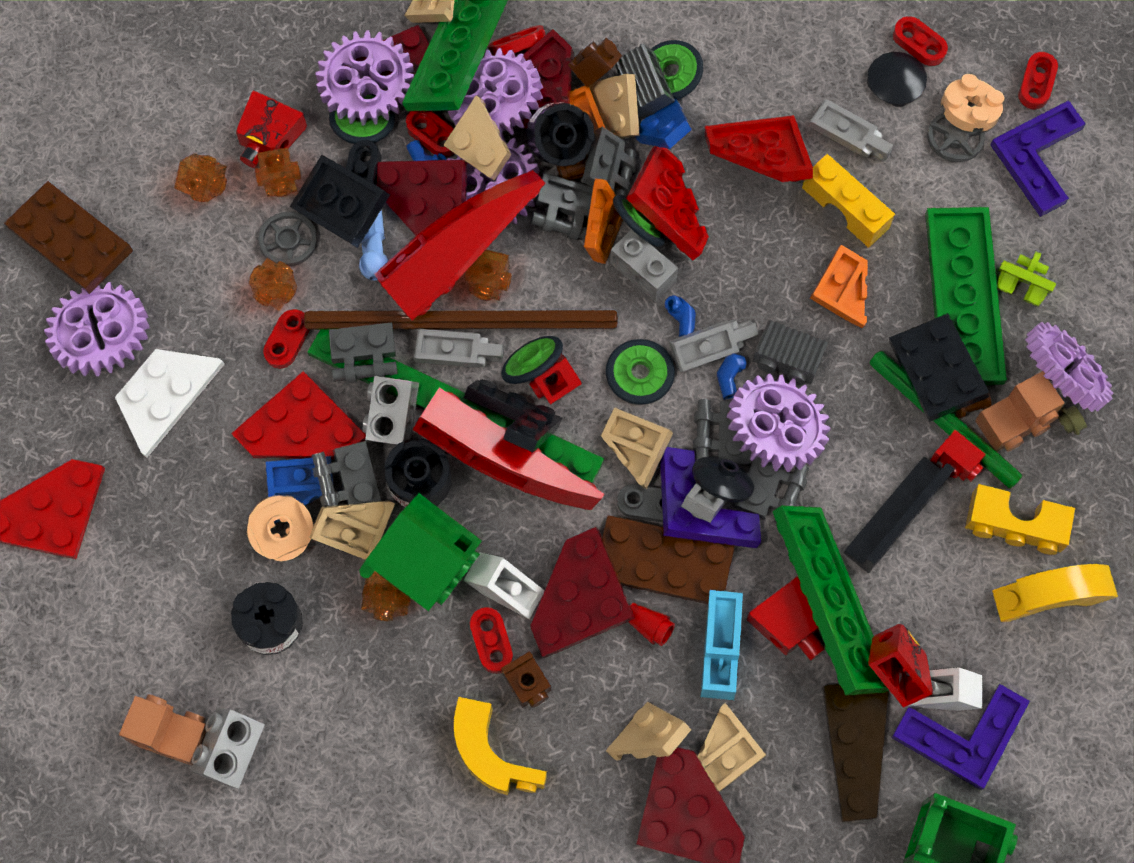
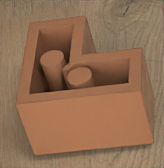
[975,371,1065,452]
[119,694,207,766]

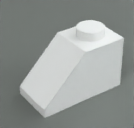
[464,552,545,619]
[906,668,982,711]

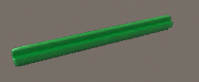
[870,351,1022,488]

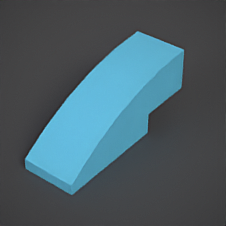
[700,590,743,700]

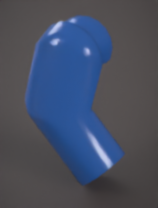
[406,140,447,161]
[665,295,696,337]
[716,353,747,400]

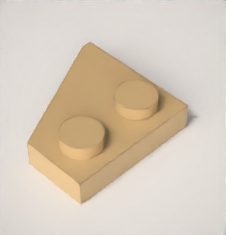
[589,74,639,139]
[601,408,673,489]
[606,702,691,760]

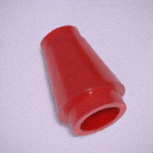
[629,603,675,646]

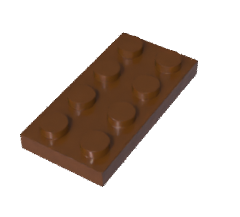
[4,181,133,294]
[602,515,735,604]

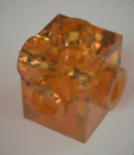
[255,148,301,197]
[174,153,227,202]
[465,250,512,301]
[249,258,297,311]
[361,571,411,621]

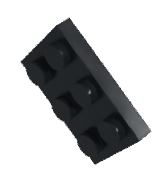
[289,155,390,248]
[889,313,989,422]

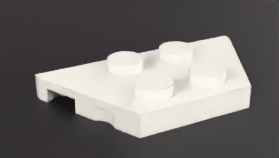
[115,349,225,458]

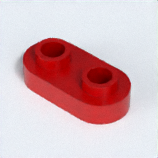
[893,16,948,66]
[488,25,546,56]
[1018,52,1058,110]
[406,111,455,158]
[263,309,310,369]
[470,607,513,674]

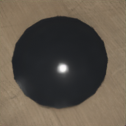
[867,51,927,107]

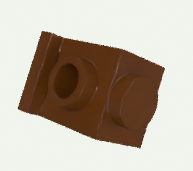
[568,37,622,88]
[501,651,551,708]

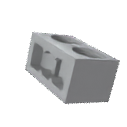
[610,229,678,302]
[362,376,419,445]
[190,707,265,789]

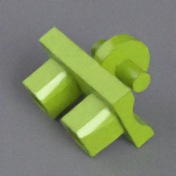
[997,251,1056,307]

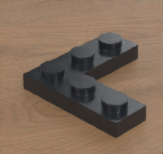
[463,379,562,452]

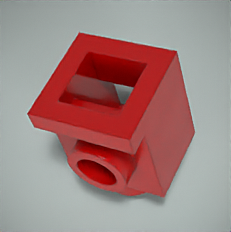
[529,353,582,405]
[930,429,986,482]

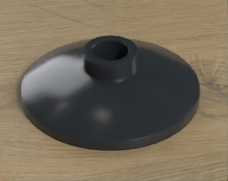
[692,457,754,502]

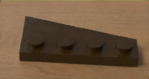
[822,684,889,822]

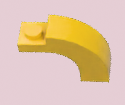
[992,564,1118,622]
[454,697,547,795]

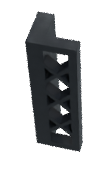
[843,457,955,573]

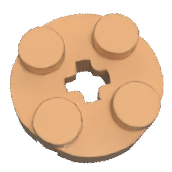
[941,74,1004,132]
[247,495,313,561]

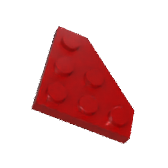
[705,115,813,182]
[626,146,709,261]
[231,371,366,460]
[0,459,105,559]

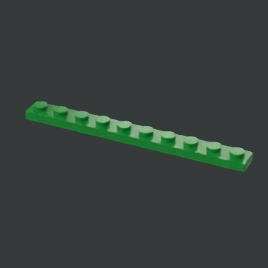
[307,330,604,483]

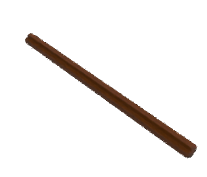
[304,310,618,330]

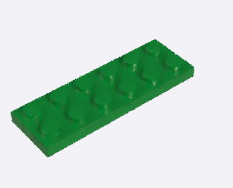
[402,0,508,111]
[925,207,1007,385]
[772,505,889,695]

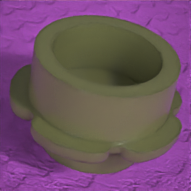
[1058,405,1087,435]

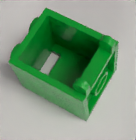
[359,493,482,612]
[903,793,1018,863]

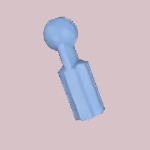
[359,209,388,281]

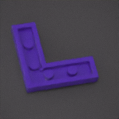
[990,100,1086,217]
[660,447,761,549]
[891,684,1030,790]

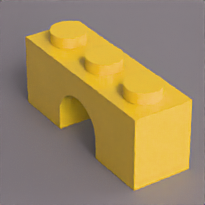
[802,154,895,248]
[965,484,1075,555]

